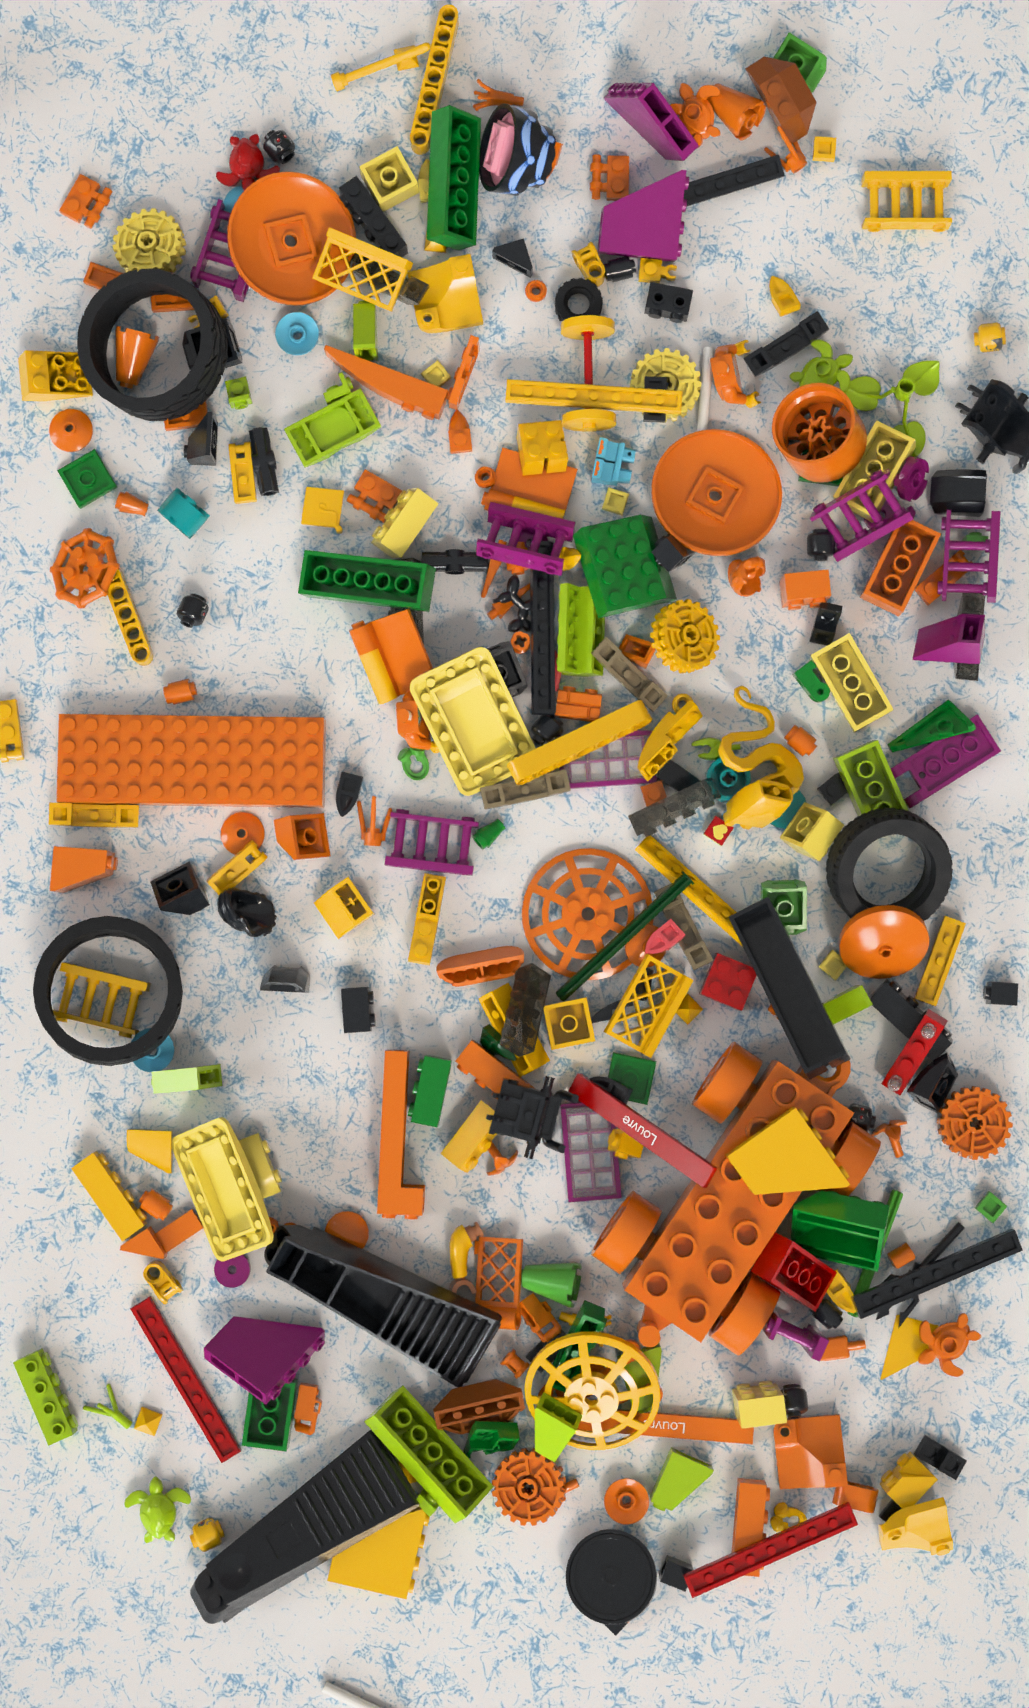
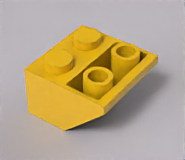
[314,877,375,939]

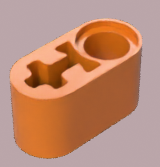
[832,1481,879,1513]

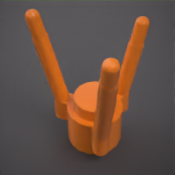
[764,126,807,174]
[357,796,392,846]

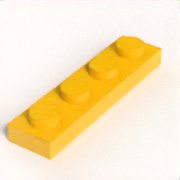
[914,916,966,1006]

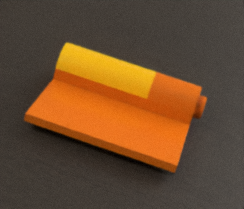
[481,447,578,519]
[349,609,433,704]

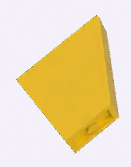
[726,1107,850,1195]
[327,1506,430,1599]

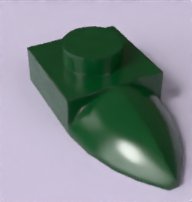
[480,1024,516,1061]

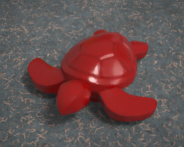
[216,134,280,190]

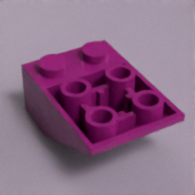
[913,614,985,664]

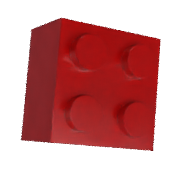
[699,953,757,1011]

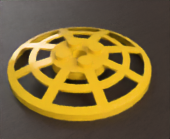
[525,1331,660,1450]

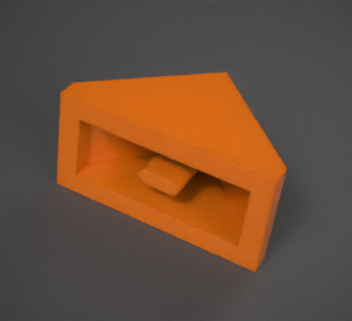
[619,634,656,669]
[120,1226,168,1259]

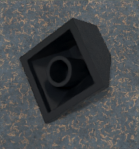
[184,412,218,466]
[150,862,210,915]

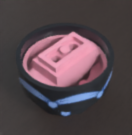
[479,103,556,196]

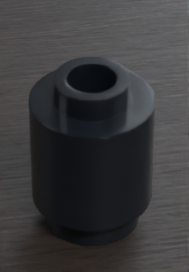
[603,256,636,282]
[809,1298,843,1329]

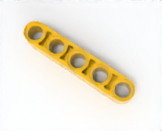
[106,562,154,666]

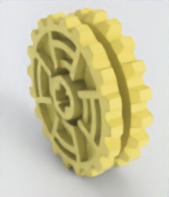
[112,208,186,273]
[630,348,701,423]

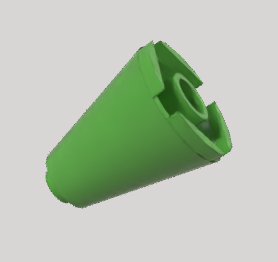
[521,1262,581,1308]

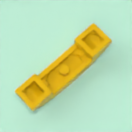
[49,802,139,828]

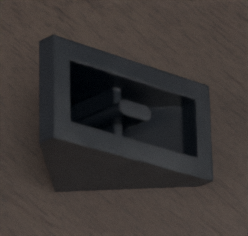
[492,238,533,278]

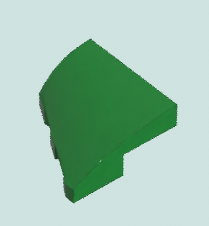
[464,1421,520,1458]

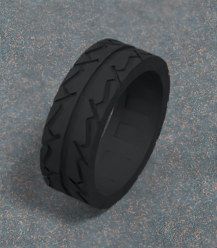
[77,269,228,421]
[33,916,183,1066]

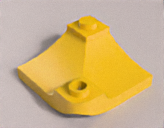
[407,254,483,333]
[878,1497,953,1555]

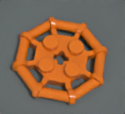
[50,528,120,609]

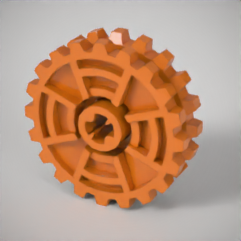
[937,1086,1013,1160]
[492,1448,567,1526]

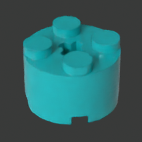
[157,488,210,539]
[705,758,751,802]

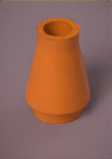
[115,491,149,516]

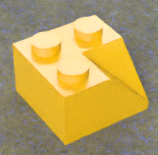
[880,1452,938,1509]

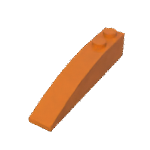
[324,345,448,420]

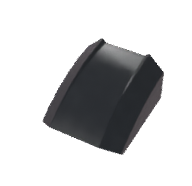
[182,318,243,370]
[930,469,987,517]
[487,641,528,697]
[260,965,310,993]
[907,1053,958,1113]

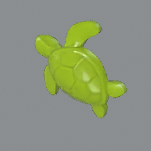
[789,340,853,393]
[124,1476,191,1543]

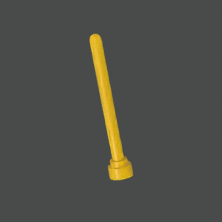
[331,42,431,92]

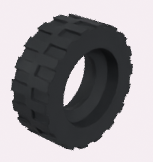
[555,278,603,321]

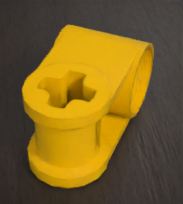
[571,242,605,287]
[143,1260,183,1305]

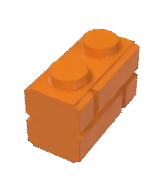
[555,686,602,722]

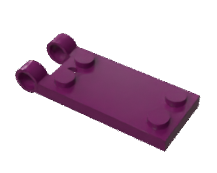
[891,714,1001,809]

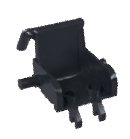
[955,379,1029,474]
[486,1076,579,1159]

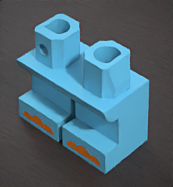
[591,437,636,486]

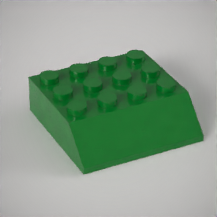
[573,514,677,619]
[790,1190,890,1272]

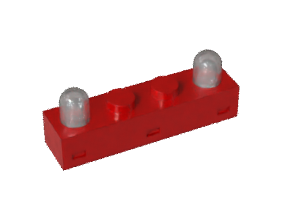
[881,1009,948,1095]

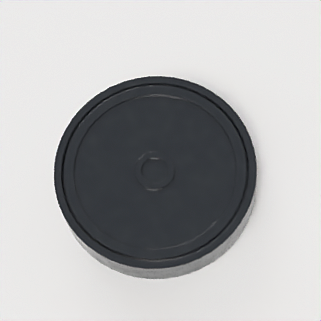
[566,1529,657,1625]

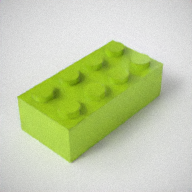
[833,740,909,816]

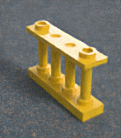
[861,171,952,232]
[53,962,151,1038]

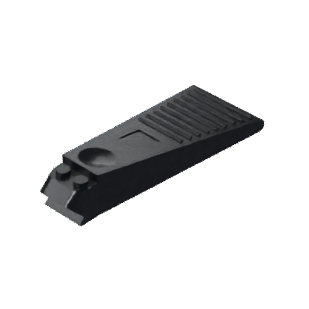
[264,1225,502,1388]
[190,1430,420,1624]

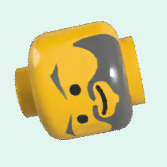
[974,322,1006,353]

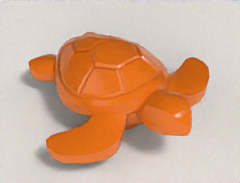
[670,83,721,148]
[918,1313,981,1377]

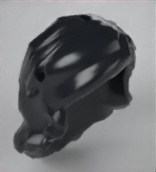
[217,887,277,937]

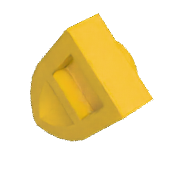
[769,276,801,317]
[559,547,581,571]
[826,1268,856,1314]

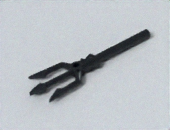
[876,1222,965,1329]

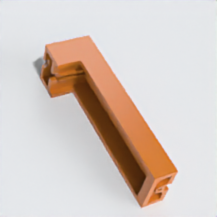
[377,1050,425,1220]

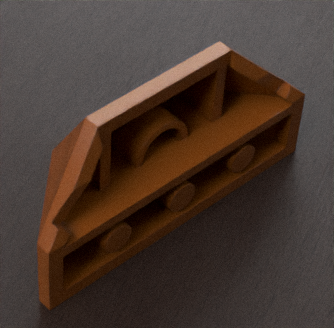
[745,56,817,144]
[433,1379,525,1435]

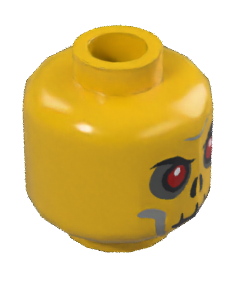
[189,1518,225,1552]

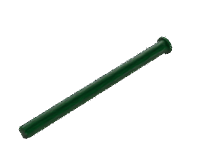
[556,871,695,1001]

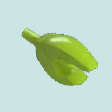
[691,737,741,760]

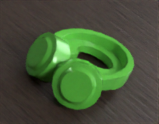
[398,747,429,780]

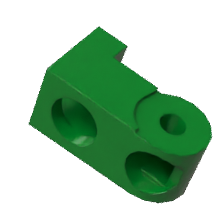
[792,660,830,703]

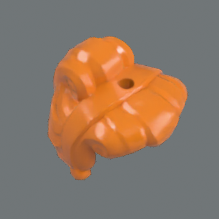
[728,556,766,597]

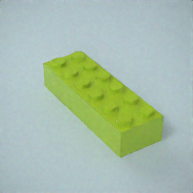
[364,1385,494,1523]

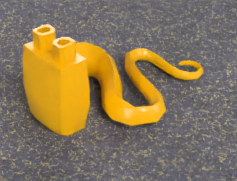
[718,685,804,830]

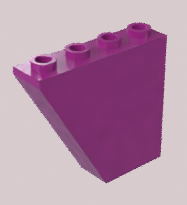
[603,82,699,161]
[597,170,689,262]
[204,1316,325,1405]

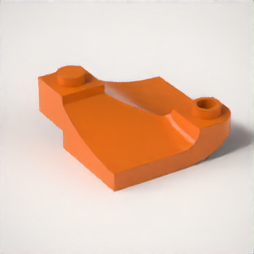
[774,1414,848,1490]

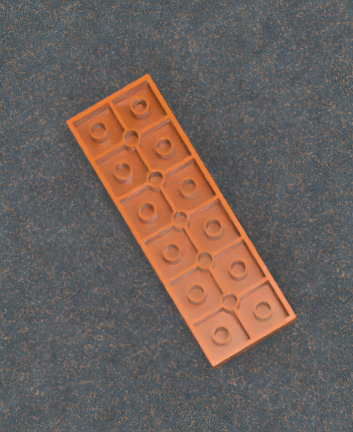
[57,714,326,808]

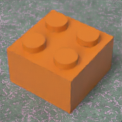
[779,569,831,610]

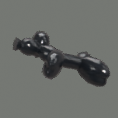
[492,575,531,634]

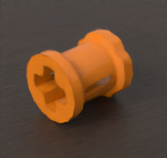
[511,631,530,654]
[500,1348,530,1379]

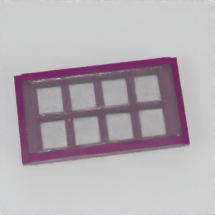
[559,730,657,789]
[560,1103,622,1202]

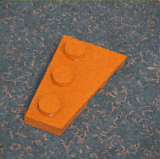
[446,335,480,410]

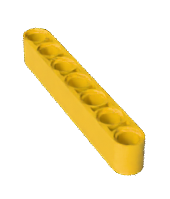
[410,4,459,155]
[507,700,653,785]

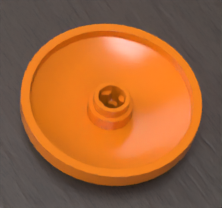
[838,905,929,979]

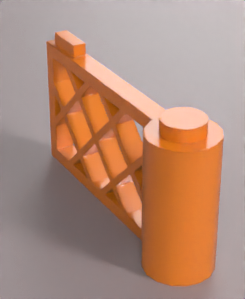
[474,1237,523,1330]

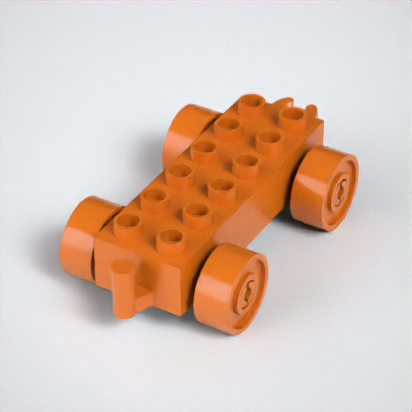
[591,1041,881,1356]

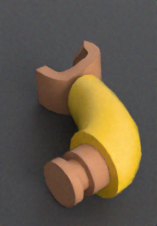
[449,1222,484,1294]

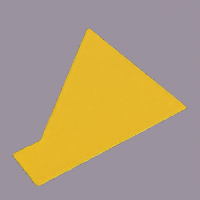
[880,1315,939,1380]

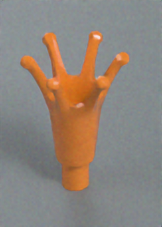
[473,79,524,111]

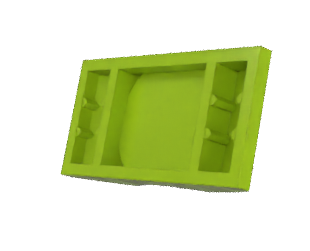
[284,388,381,468]

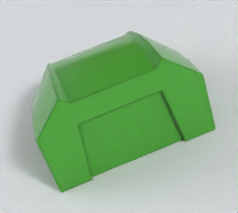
[774,32,827,93]
[761,879,807,935]

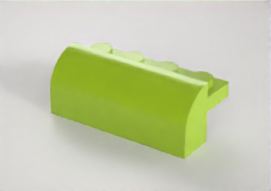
[556,583,605,677]

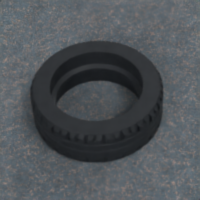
[826,808,953,921]

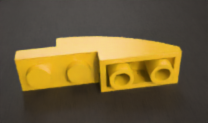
[637,700,703,781]
[408,873,446,966]

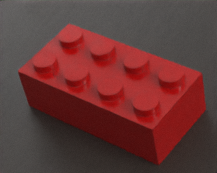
[751,1232,837,1312]

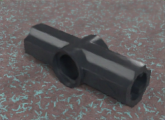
[249,427,279,496]
[421,549,488,575]

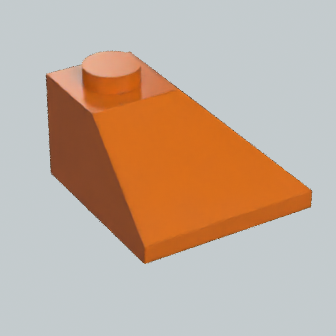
[274,813,330,860]

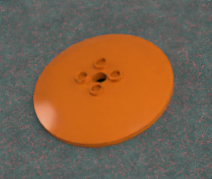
[227,172,356,306]
[651,429,782,556]

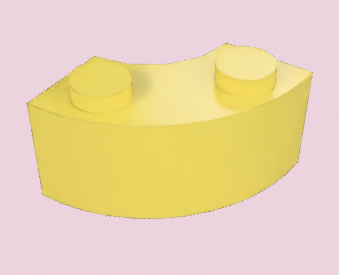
[239,1133,282,1199]

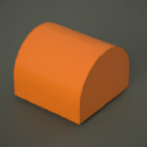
[887,1243,916,1269]

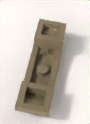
[591,637,668,712]
[480,769,571,809]
[654,883,714,970]

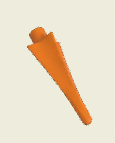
[481,539,507,598]
[487,583,530,620]

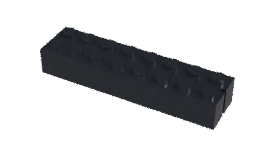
[729,897,851,1079]

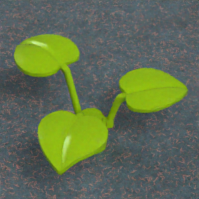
[845,361,940,457]

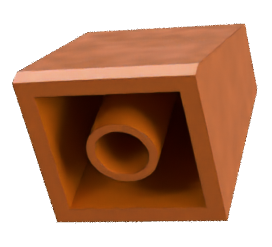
[50,846,118,893]

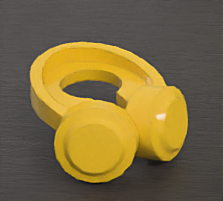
[770,1502,807,1532]

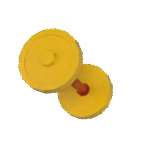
[561,315,616,432]

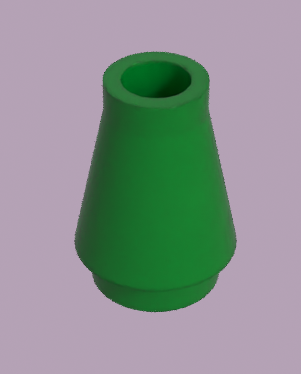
[472,819,506,850]

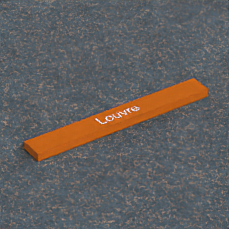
[577,1409,754,1444]

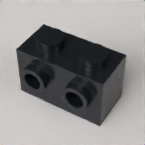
[644,282,693,323]
[651,534,696,572]
[341,987,376,1033]

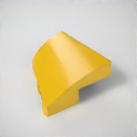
[127,1129,173,1173]

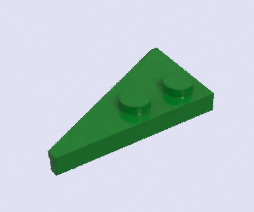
[887,699,976,753]

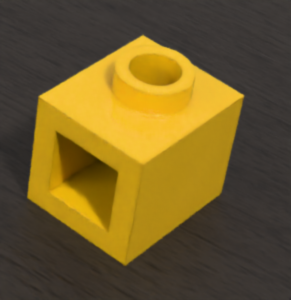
[607,1129,643,1160]

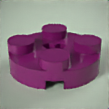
[894,456,929,502]

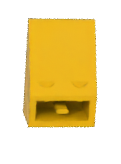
[18,350,93,401]

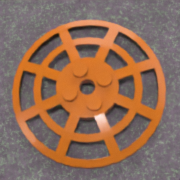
[522,848,654,980]

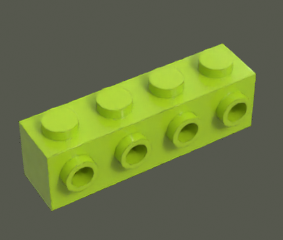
[13,1348,78,1446]

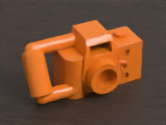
[520,1293,562,1343]
[294,1382,322,1435]

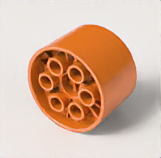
[772,383,867,483]

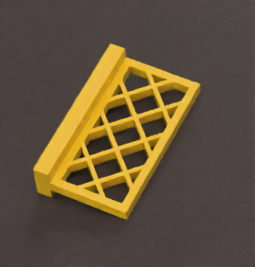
[312,227,413,312]
[603,954,694,1058]

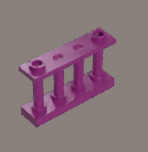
[190,199,249,302]
[810,468,916,562]
[476,502,576,576]
[938,510,1001,603]
[384,809,479,876]
[762,1310,829,1362]

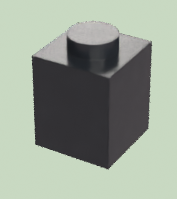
[983,982,1018,1006]
[659,1555,693,1592]

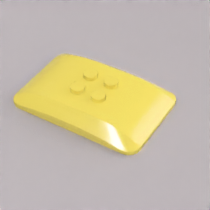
[409,647,536,796]
[172,1117,274,1261]

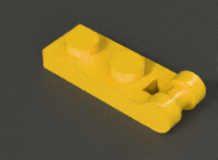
[229,441,257,504]
[0,699,25,763]
[206,840,268,895]

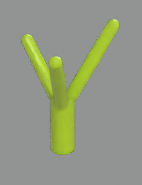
[83,1384,133,1429]

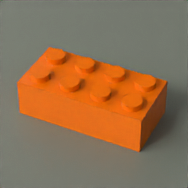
[860,520,941,617]

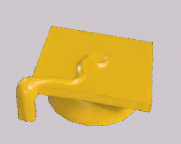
[301,487,344,534]

